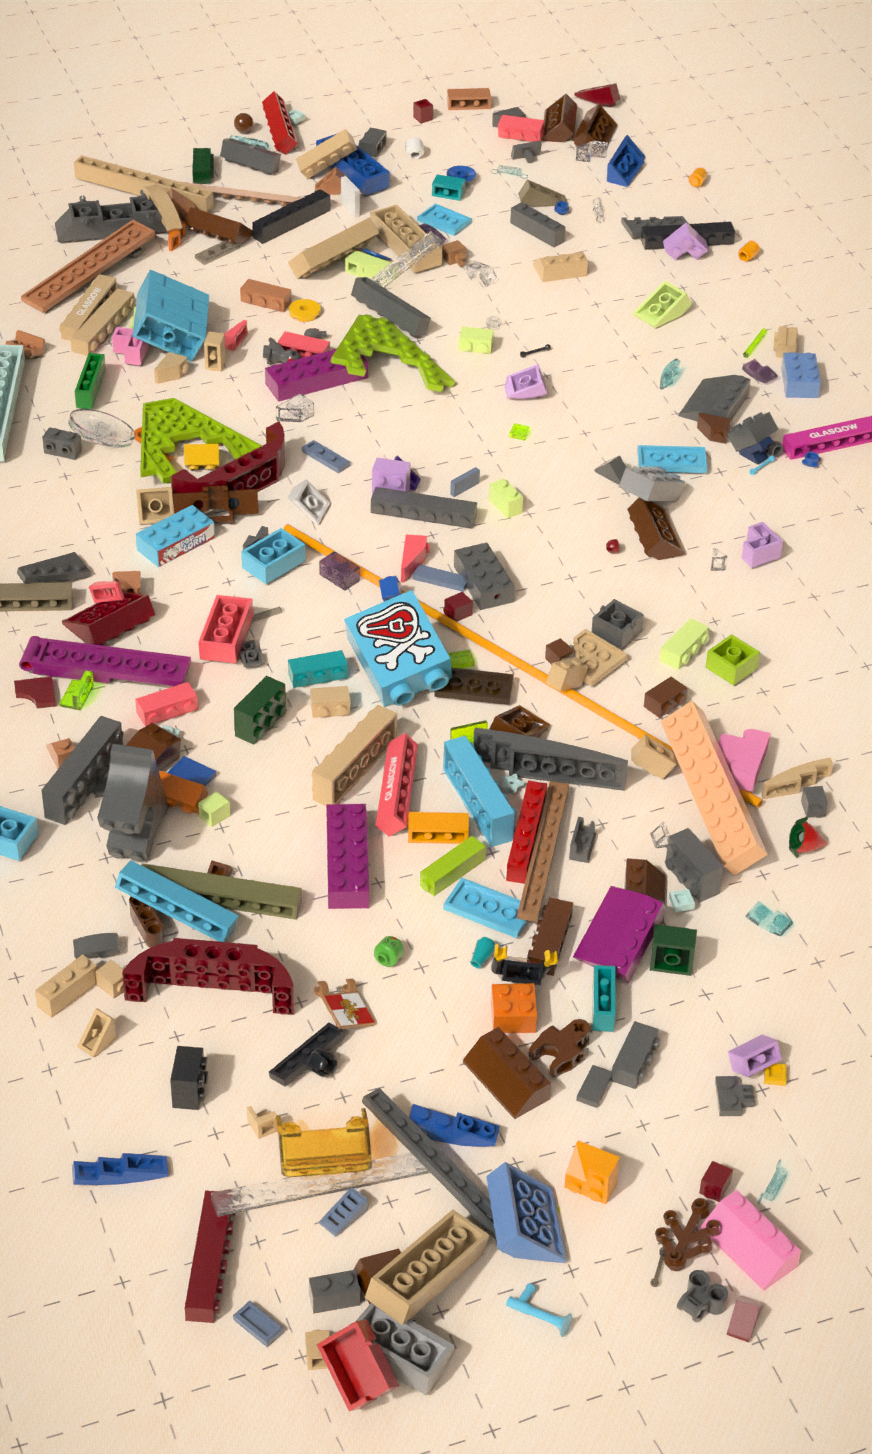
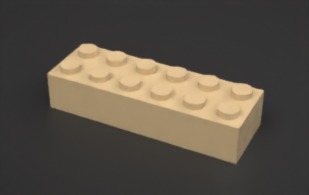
[370,204,442,273]
[288,217,379,279]
[311,705,397,806]
[365,1209,490,1325]

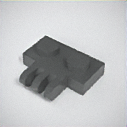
[715,1076,756,1117]

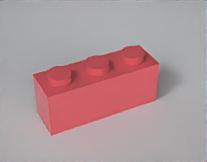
[498,115,545,142]
[278,331,330,358]
[135,682,198,726]

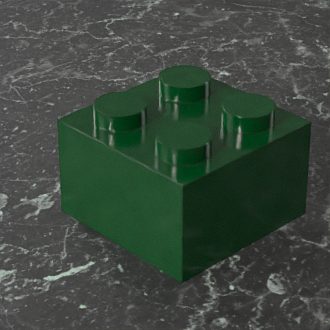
[649,924,697,976]

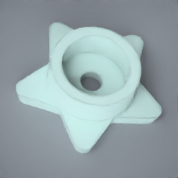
[500,774,525,793]

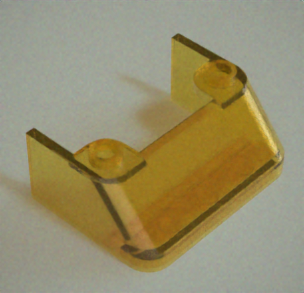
[276,1108,372,1177]

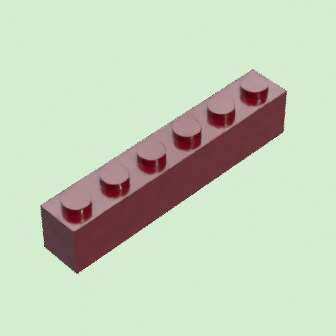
[184,1190,237,1323]

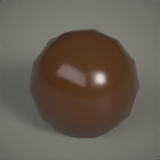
[234,113,254,133]

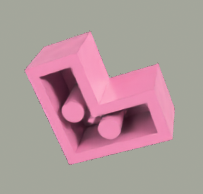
[112,327,149,365]

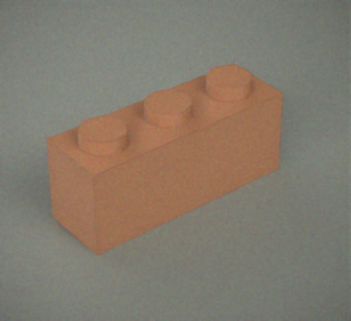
[446,88,491,110]
[240,279,292,312]

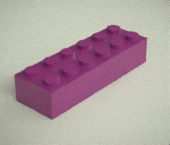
[265,349,369,402]
[326,804,369,909]

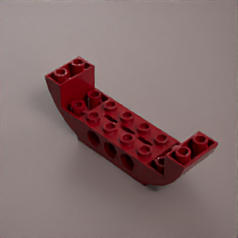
[171,421,285,509]
[122,938,294,1015]

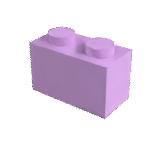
[728,1034,782,1077]

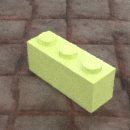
[660,618,710,670]

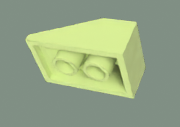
[633,281,692,328]

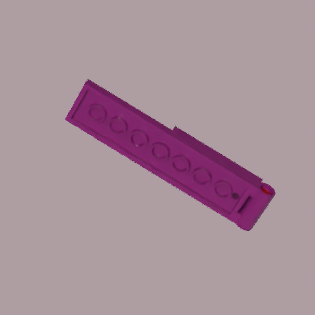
[19,636,191,686]

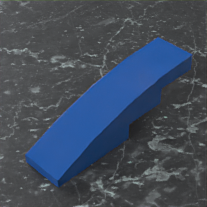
[72,1153,169,1185]

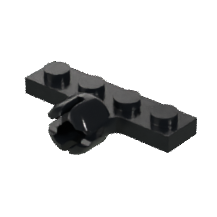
[269,1022,345,1087]

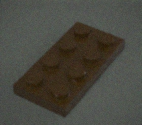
[434,667,514,705]

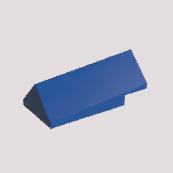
[607,135,645,187]

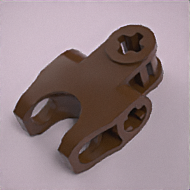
[529,1019,590,1077]

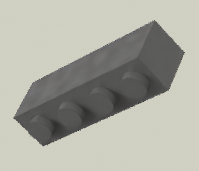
[220,138,281,175]
[510,202,566,248]

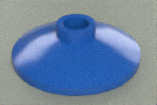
[446,165,476,182]
[363,248,392,261]

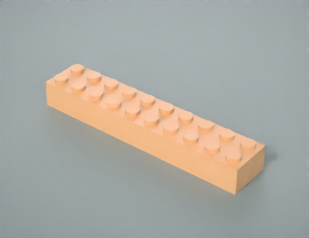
[661,701,768,875]

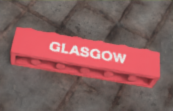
[376,733,418,836]

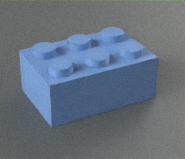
[781,352,821,398]

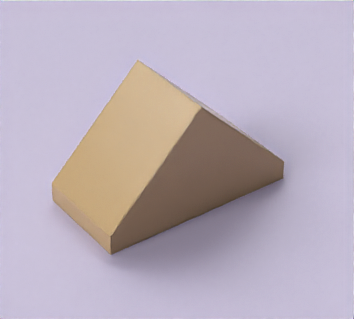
[77,1008,116,1057]

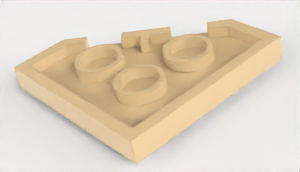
[573,629,628,687]

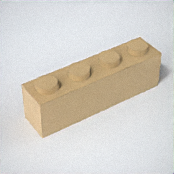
[296,129,357,179]

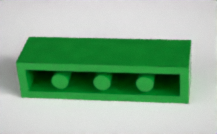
[74,353,106,409]

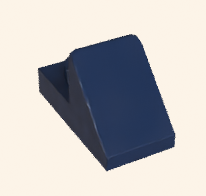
[739,436,773,465]

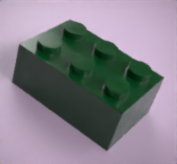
[234,675,287,745]

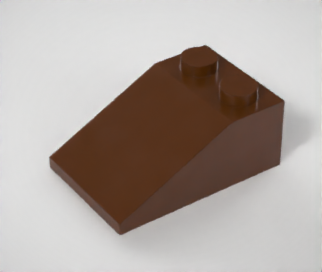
[489,705,550,738]
[125,722,181,770]

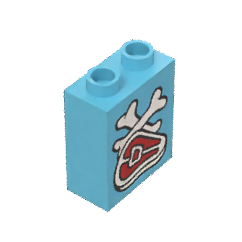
[344,590,452,707]

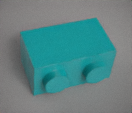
[432,174,465,201]

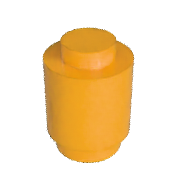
[689,167,707,187]
[738,240,760,262]

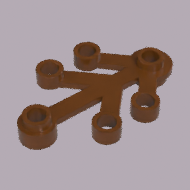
[655,1198,721,1271]

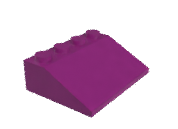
[573,886,666,983]

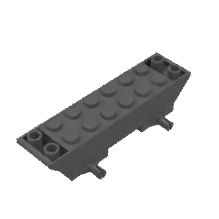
[55,190,168,243]

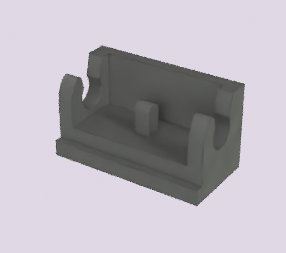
[569,817,596,863]

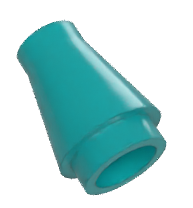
[470,937,496,969]

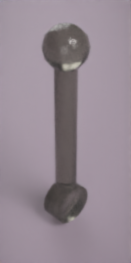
[650,1247,666,1287]

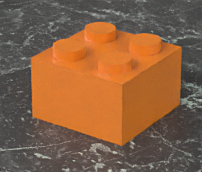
[491,983,537,1033]

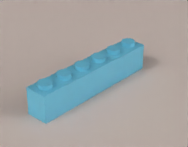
[115,860,239,942]

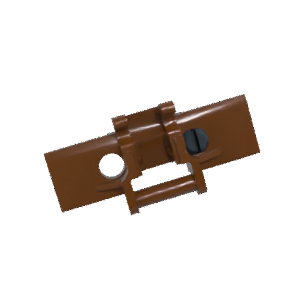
[173,485,259,524]

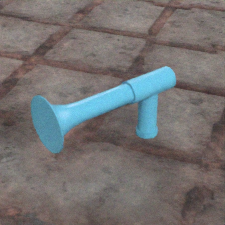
[506,1283,572,1337]

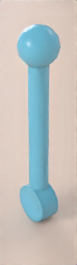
[749,455,775,475]

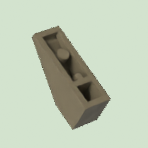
[518,179,567,207]

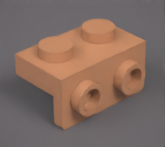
[5,330,45,358]

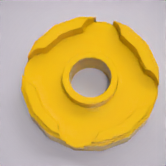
[289,299,320,322]

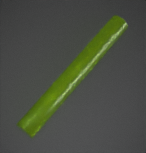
[743,328,767,358]

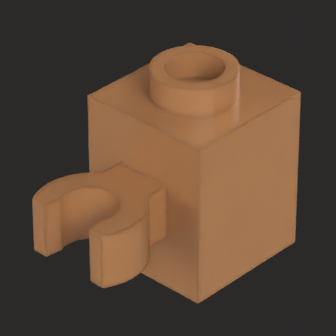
[442,240,467,267]

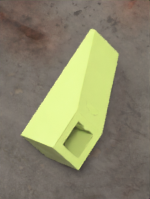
[345,250,395,278]

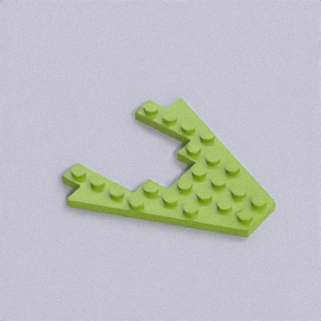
[330,314,455,392]
[140,398,262,484]

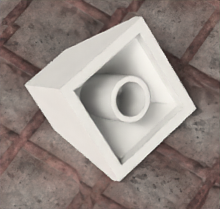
[287,479,330,525]

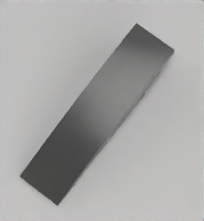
[473,727,628,791]

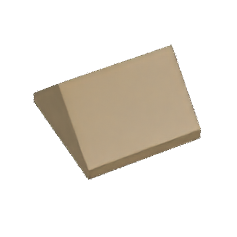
[136,487,174,525]

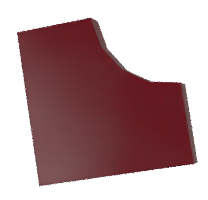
[14,676,56,709]

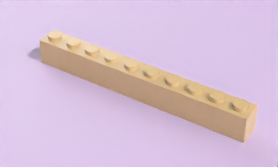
[74,155,214,212]

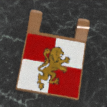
[314,978,376,1029]

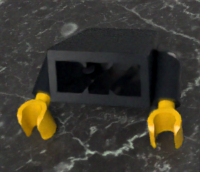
[491,944,558,985]

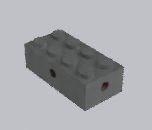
[454,542,515,610]

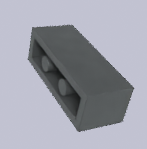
[611,1021,661,1089]

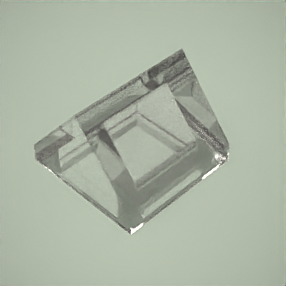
[710,548,728,571]
[650,821,670,849]

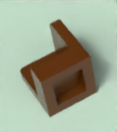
[545,638,573,665]

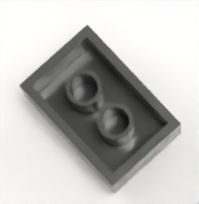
[665,828,724,903]

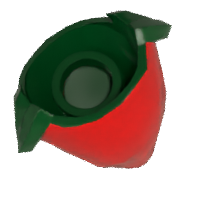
[788,817,827,858]

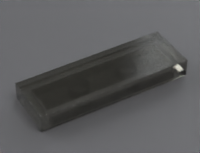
[195,240,240,265]

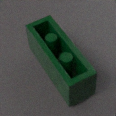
[192,148,214,184]

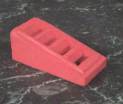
[225,320,248,351]
[89,581,125,603]

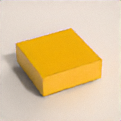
[764,1063,787,1086]

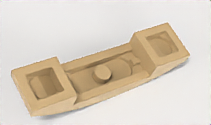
[142,184,182,232]

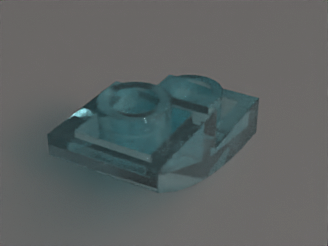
[659,358,681,390]
[745,901,793,936]

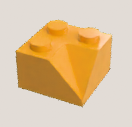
[564,1140,620,1204]

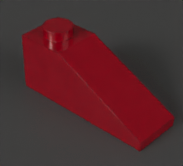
[574,83,621,107]

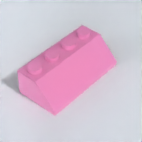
[701,1190,801,1291]

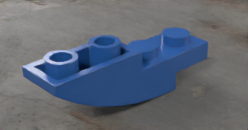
[409,1104,500,1147]

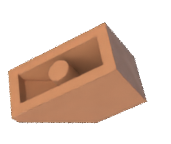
[314,167,349,195]
[46,738,75,769]

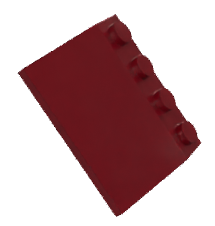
[61,591,156,645]

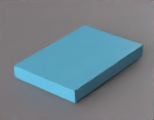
[417,203,472,236]

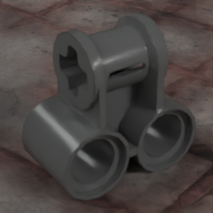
[676,1270,728,1322]

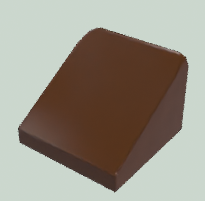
[207,860,233,877]

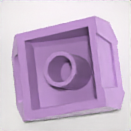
[505,364,548,399]

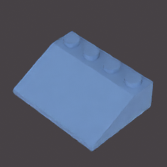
[486,1162,567,1263]

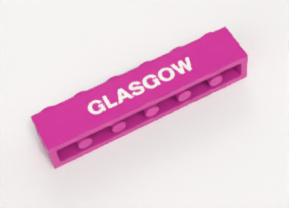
[782,416,872,460]

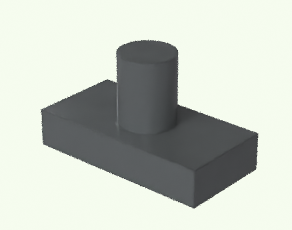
[511,141,542,163]

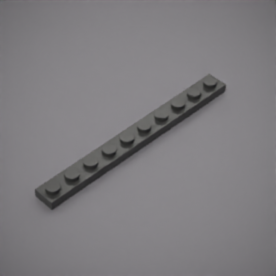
[362,1088,496,1239]

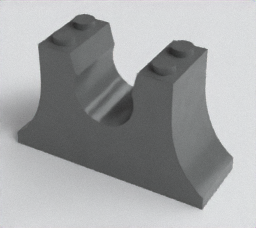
[97,744,168,862]

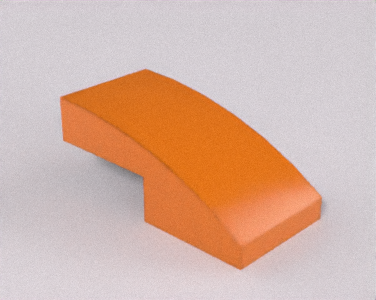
[168,221,186,251]

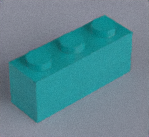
[288,650,348,688]
[592,965,615,1032]

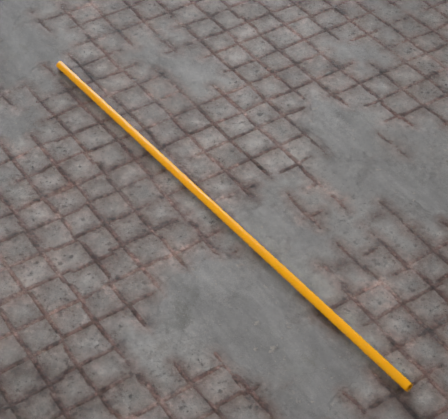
[284,524,763,808]

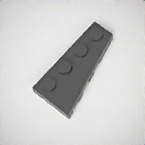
[621,216,689,239]
[17,552,90,584]

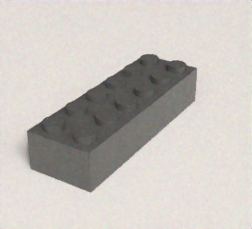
[41,716,124,825]

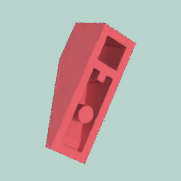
[401,534,430,582]

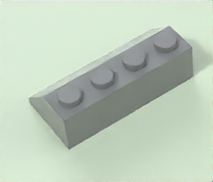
[356,1303,455,1396]

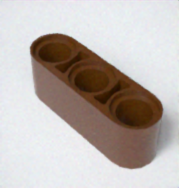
[129,896,164,948]

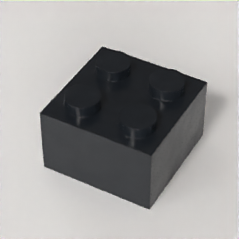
[170,1046,208,1110]

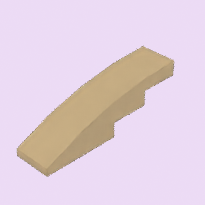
[761,757,833,799]

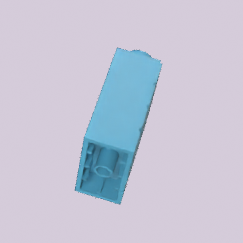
[132,269,209,362]

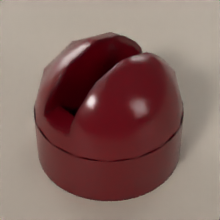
[606,539,619,554]

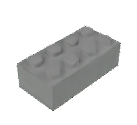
[619,466,685,501]

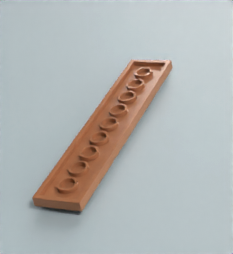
[21,220,155,313]

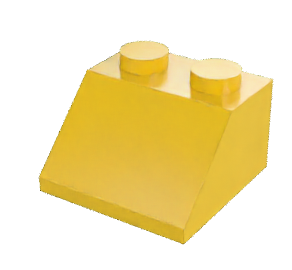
[184,444,220,470]

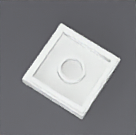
[341,176,360,218]

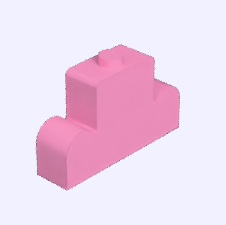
[718,729,771,792]

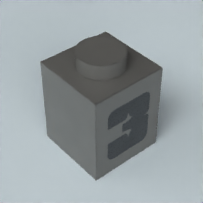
[801,786,828,818]

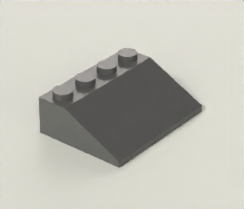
[679,374,751,422]

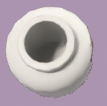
[405,137,424,160]

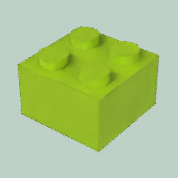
[705,634,760,686]

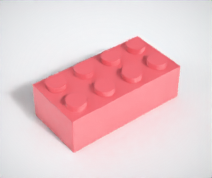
[198,595,254,663]

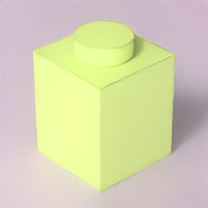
[198,791,230,827]

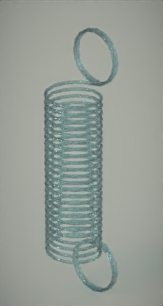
[491,165,528,179]
[757,1159,788,1204]

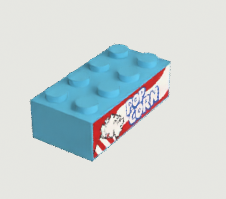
[136,505,215,568]

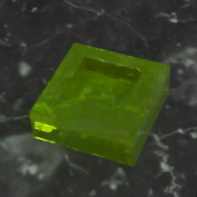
[509,423,530,441]

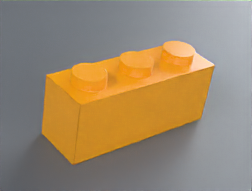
[408,812,469,844]

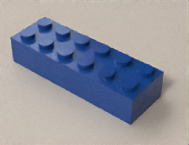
[316,133,390,196]

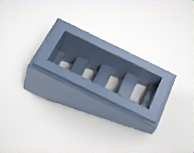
[319,1187,368,1237]

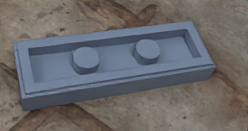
[302,440,350,474]
[413,564,466,592]

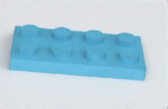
[637,445,707,473]
[443,878,528,938]

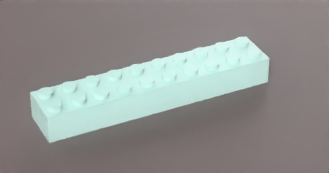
[0,345,25,462]

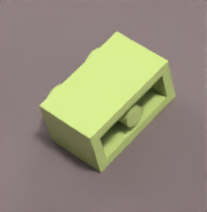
[459,326,494,354]
[489,478,523,519]

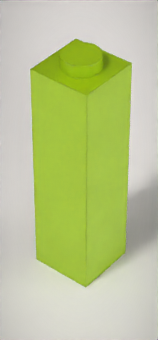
[420,836,486,896]

